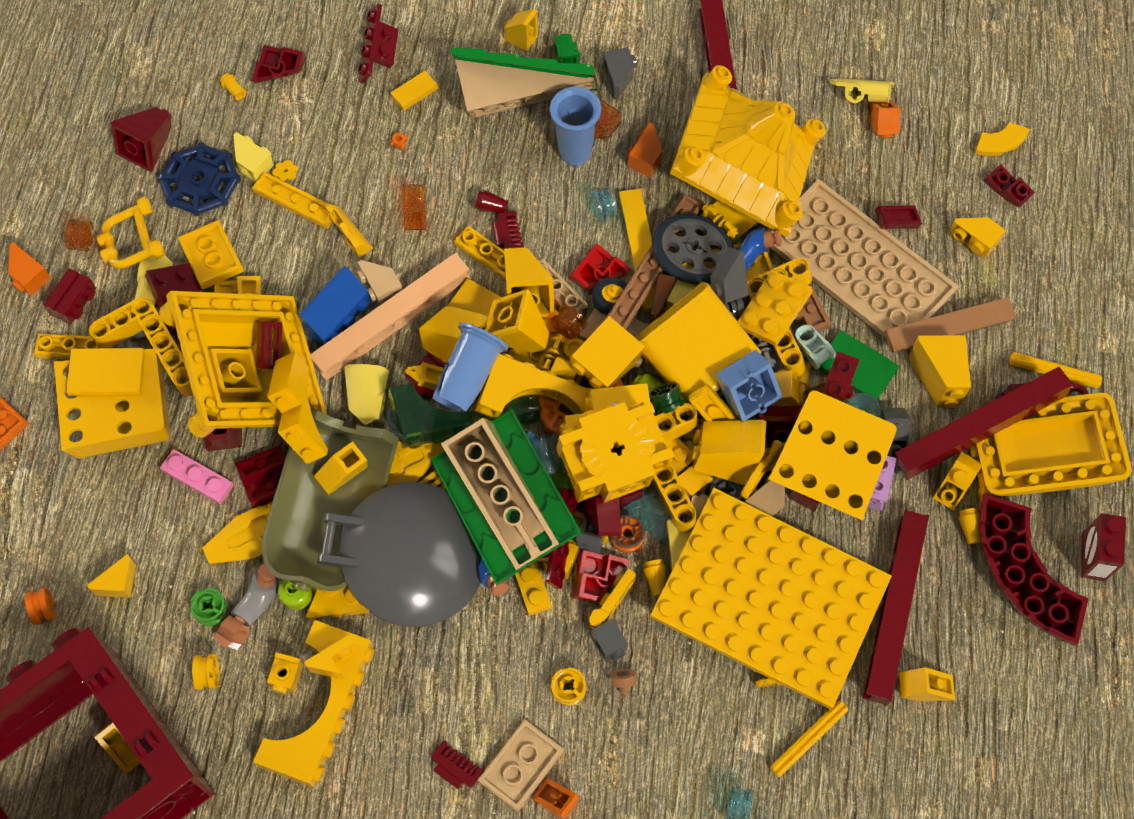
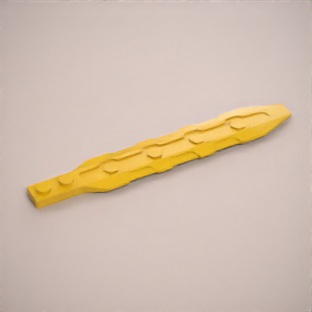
[202,422,467,564]

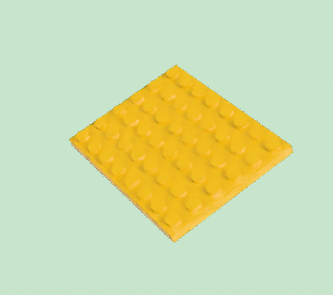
[650,488,892,709]

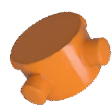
[390,132,408,149]

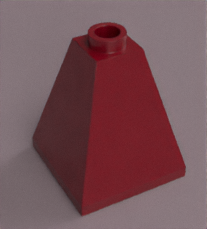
[111,107,172,173]

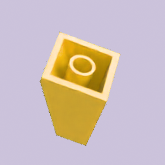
[504,247,555,317]
[419,306,488,363]
[570,316,645,389]
[909,335,971,408]
[691,420,766,485]

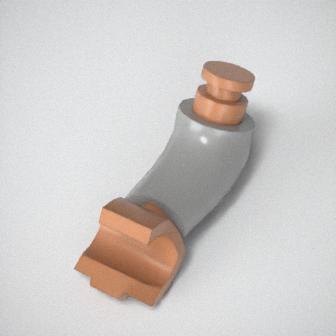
[214,564,279,650]

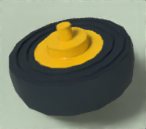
[592,277,627,316]

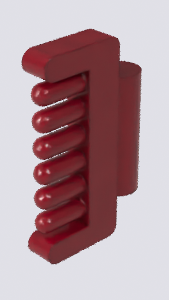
[492,211,524,249]
[431,741,483,789]

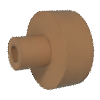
[610,669,636,694]

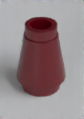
[475,190,508,213]

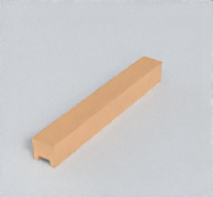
[310,253,470,381]

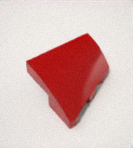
[568,243,631,290]
[571,550,629,603]

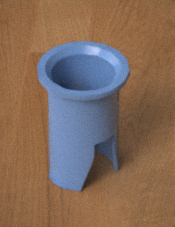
[550,86,602,166]
[432,323,509,413]

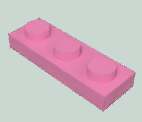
[160,449,234,505]

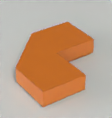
[536,395,566,438]

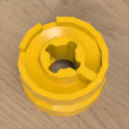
[192,653,220,691]
[551,667,586,706]

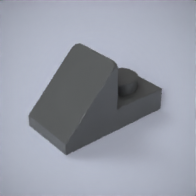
[576,517,605,554]

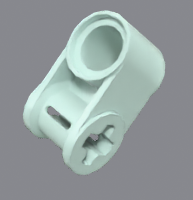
[795,325,836,370]

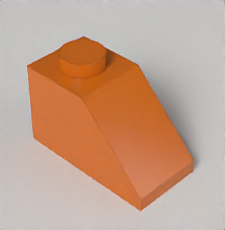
[869,99,900,138]
[8,242,51,296]

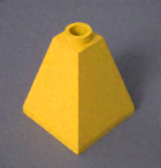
[485,289,550,353]

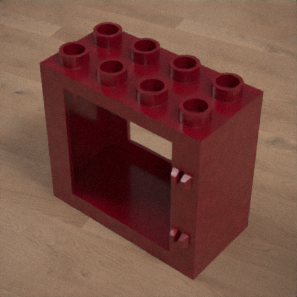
[0,627,215,819]

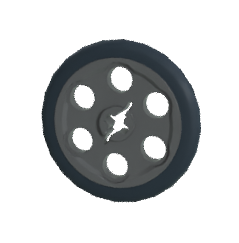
[652,213,734,285]

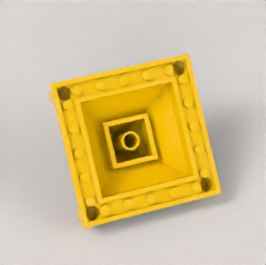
[670,65,826,237]
[159,291,327,438]

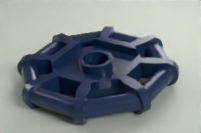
[157,143,241,216]

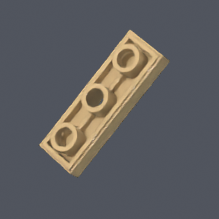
[539,259,588,321]

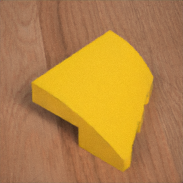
[326,204,373,258]

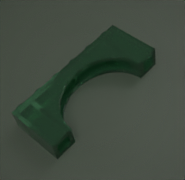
[388,361,542,449]

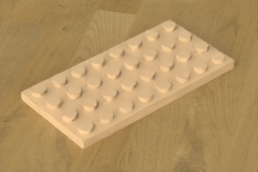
[767,179,959,339]

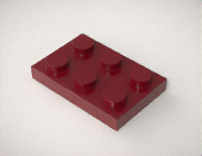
[145,263,202,334]

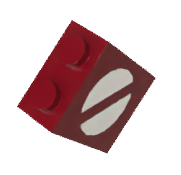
[1081,513,1126,581]

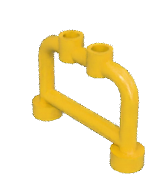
[96,196,166,269]

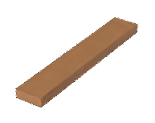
[884,297,1017,353]

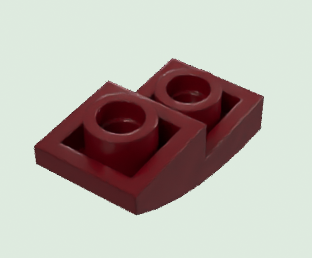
[983,164,1035,207]

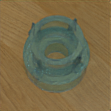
[530,433,566,474]

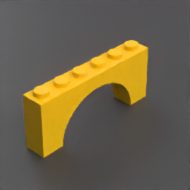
[474,353,593,419]
[253,620,374,788]

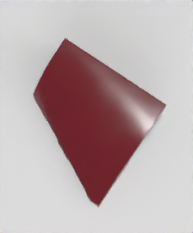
[251,45,306,83]

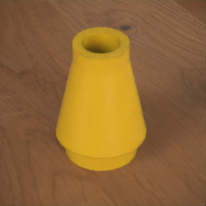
[958,508,981,544]
[643,559,667,597]

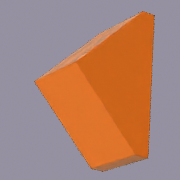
[531,778,579,819]

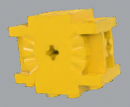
[556,402,674,503]

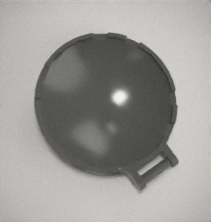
[317,482,482,627]

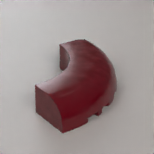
[979,493,1089,646]

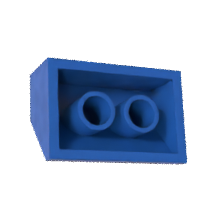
[299,266,371,346]

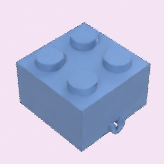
[716,349,783,422]

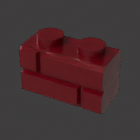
[43,268,96,325]

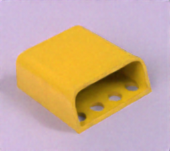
[634,282,761,411]
[54,349,170,459]
[768,391,897,521]

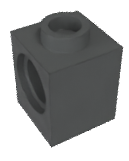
[591,619,628,662]

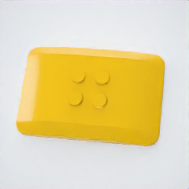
[976,393,1132,496]

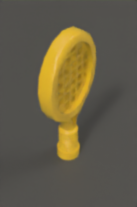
[741,440,784,499]

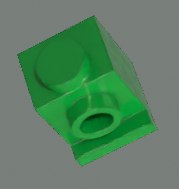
[554,34,580,64]

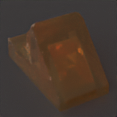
[402,184,427,230]

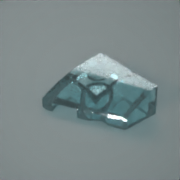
[623,491,680,544]

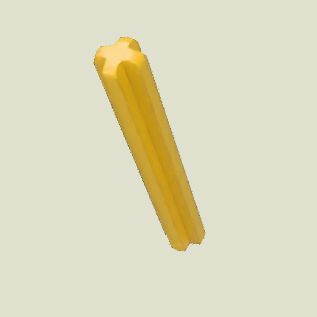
[1009,352,1102,388]
[770,700,848,777]

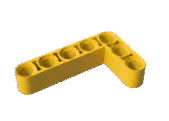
[748,258,812,377]
[89,297,193,396]
[652,403,697,533]

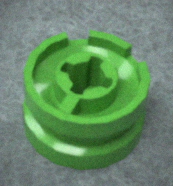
[190,588,228,626]

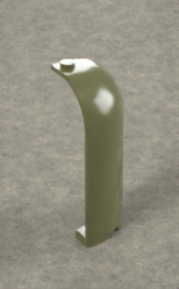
[262,410,399,591]

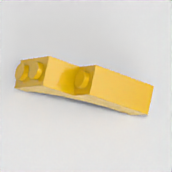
[267,351,328,464]
[560,383,650,434]

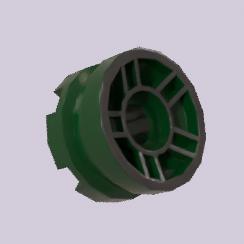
[649,382,685,414]

